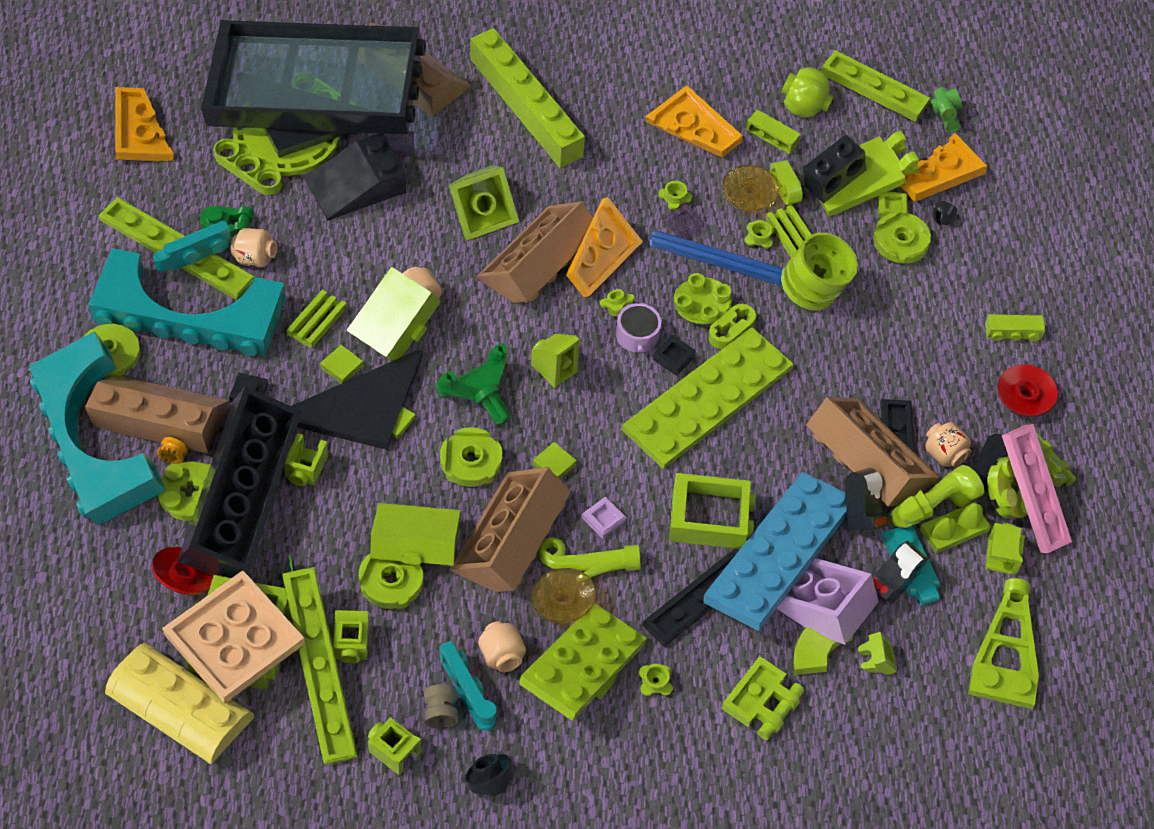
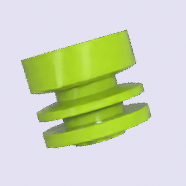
[781,232,858,311]

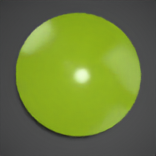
[673,273,732,324]

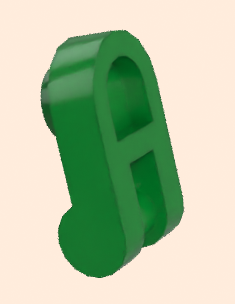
[200,206,255,237]

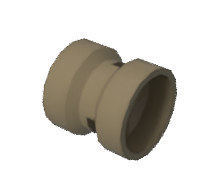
[424,684,458,728]

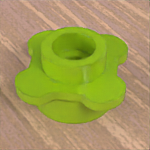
[658,181,692,210]
[744,220,775,249]
[600,289,635,316]
[639,664,673,696]

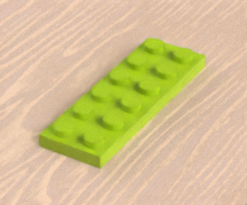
[622,327,794,470]

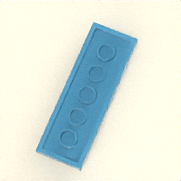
[704,472,847,631]

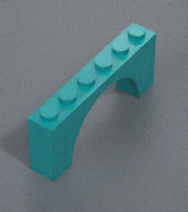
[88,248,286,356]
[29,331,166,525]

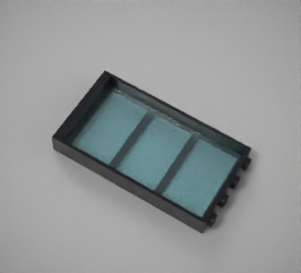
[201,20,426,134]

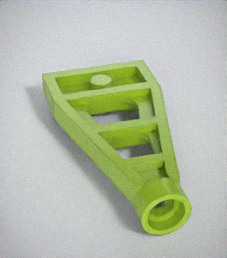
[968,578,1039,709]

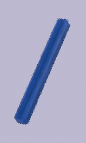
[650,230,783,286]

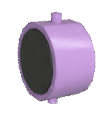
[616,303,662,352]

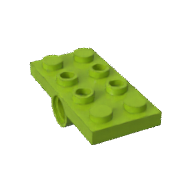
[519,603,647,721]

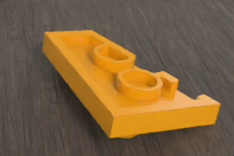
[645,85,743,158]
[115,87,174,161]
[901,133,987,202]
[566,197,643,297]

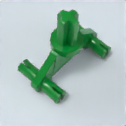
[436,343,511,426]

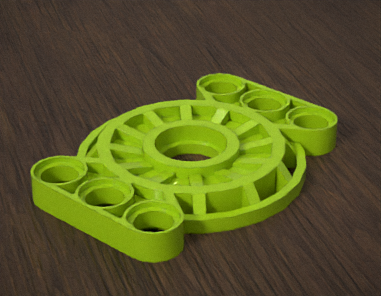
[214,74,356,195]

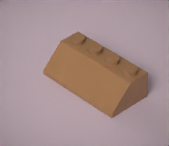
[358,23,471,117]
[476,201,593,303]
[85,375,231,454]
[806,397,940,507]
[450,467,571,592]

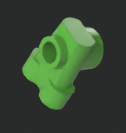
[931,87,963,133]

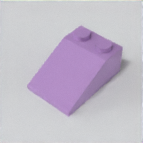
[777,558,879,644]

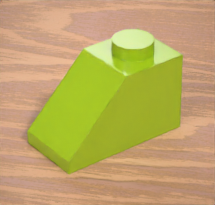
[531,334,580,388]

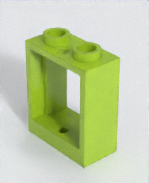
[669,473,756,549]

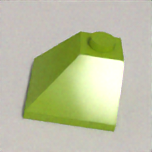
[449,165,519,240]

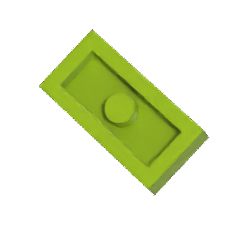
[920,502,991,554]

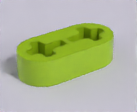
[770,160,802,205]
[708,304,756,349]

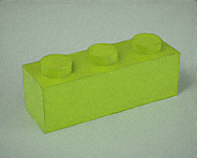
[746,109,801,154]
[985,314,1045,342]

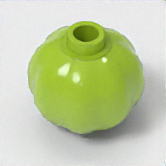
[781,67,834,118]

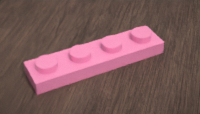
[1002,424,1072,553]

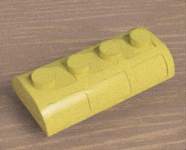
[105,643,254,764]

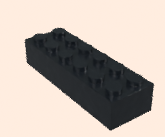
[177,386,302,578]

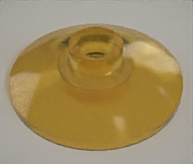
[722,165,779,212]
[531,568,596,623]

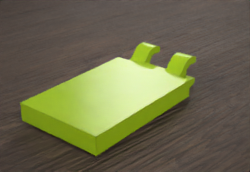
[819,131,920,216]

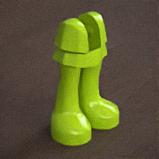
[891,465,984,528]

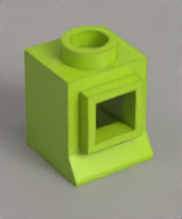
[284,433,328,486]
[985,523,1025,575]
[333,610,369,664]
[368,717,422,776]

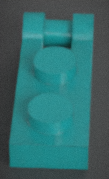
[439,641,496,731]

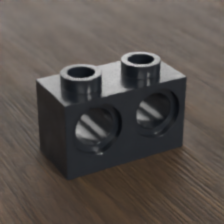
[803,135,866,203]

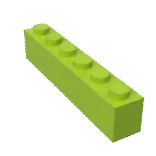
[470,28,585,168]

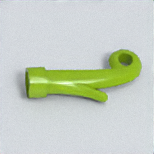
[537,537,641,583]

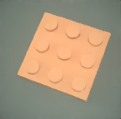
[162,571,305,704]

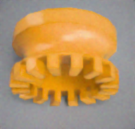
[156,437,189,464]

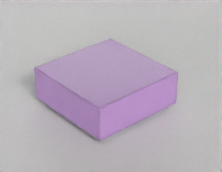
[582,496,627,539]

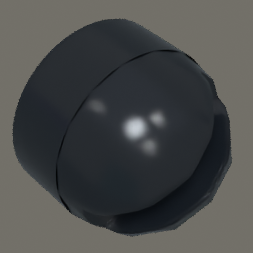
[932,201,958,225]

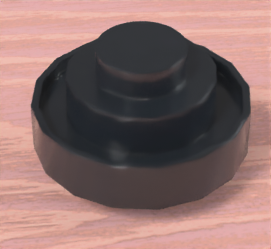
[465,754,516,796]

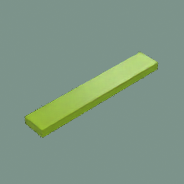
[98,197,255,301]
[282,567,357,765]

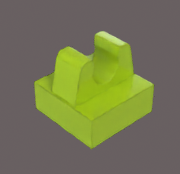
[858,632,897,675]

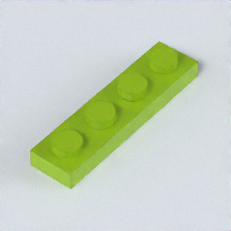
[821,50,930,122]

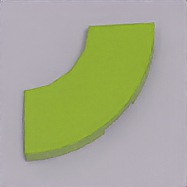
[793,627,853,676]

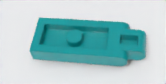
[153,220,231,272]
[881,526,940,606]

